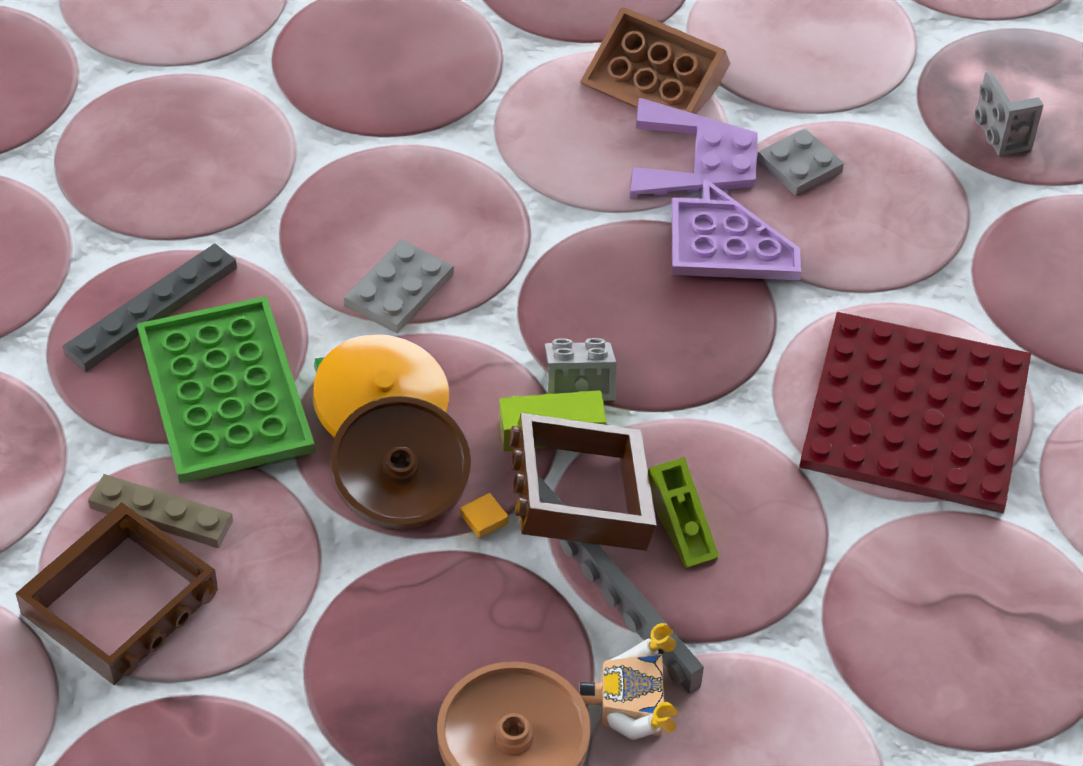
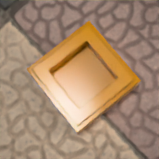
[460,493,509,538]

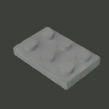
[344,239,454,333]

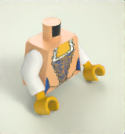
[579,623,679,740]

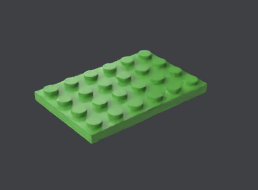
[137,296,315,484]

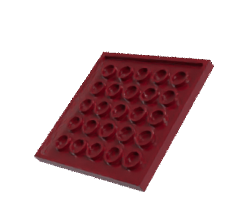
[799,311,1031,514]

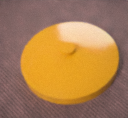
[313,335,449,438]

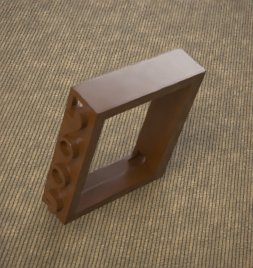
[509,413,656,551]
[15,502,218,685]

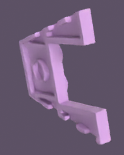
[629,98,758,199]

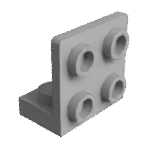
[974,71,1044,156]
[545,338,616,401]

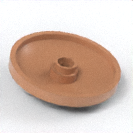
[437,661,591,766]

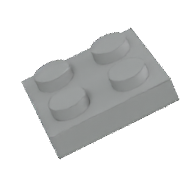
[757,128,844,196]

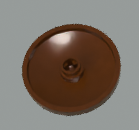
[330,396,471,530]

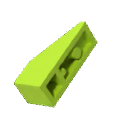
[648,457,719,568]

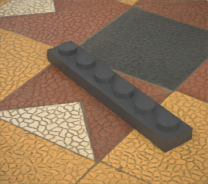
[63,243,237,372]

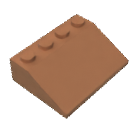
[580,6,731,114]

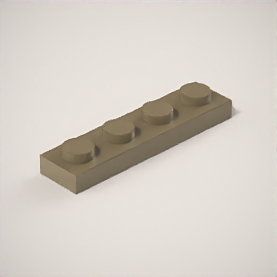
[88,474,233,548]

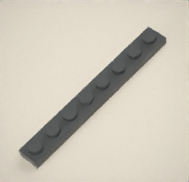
[537,474,704,694]

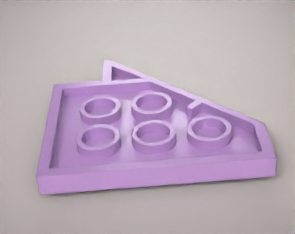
[671,180,801,280]

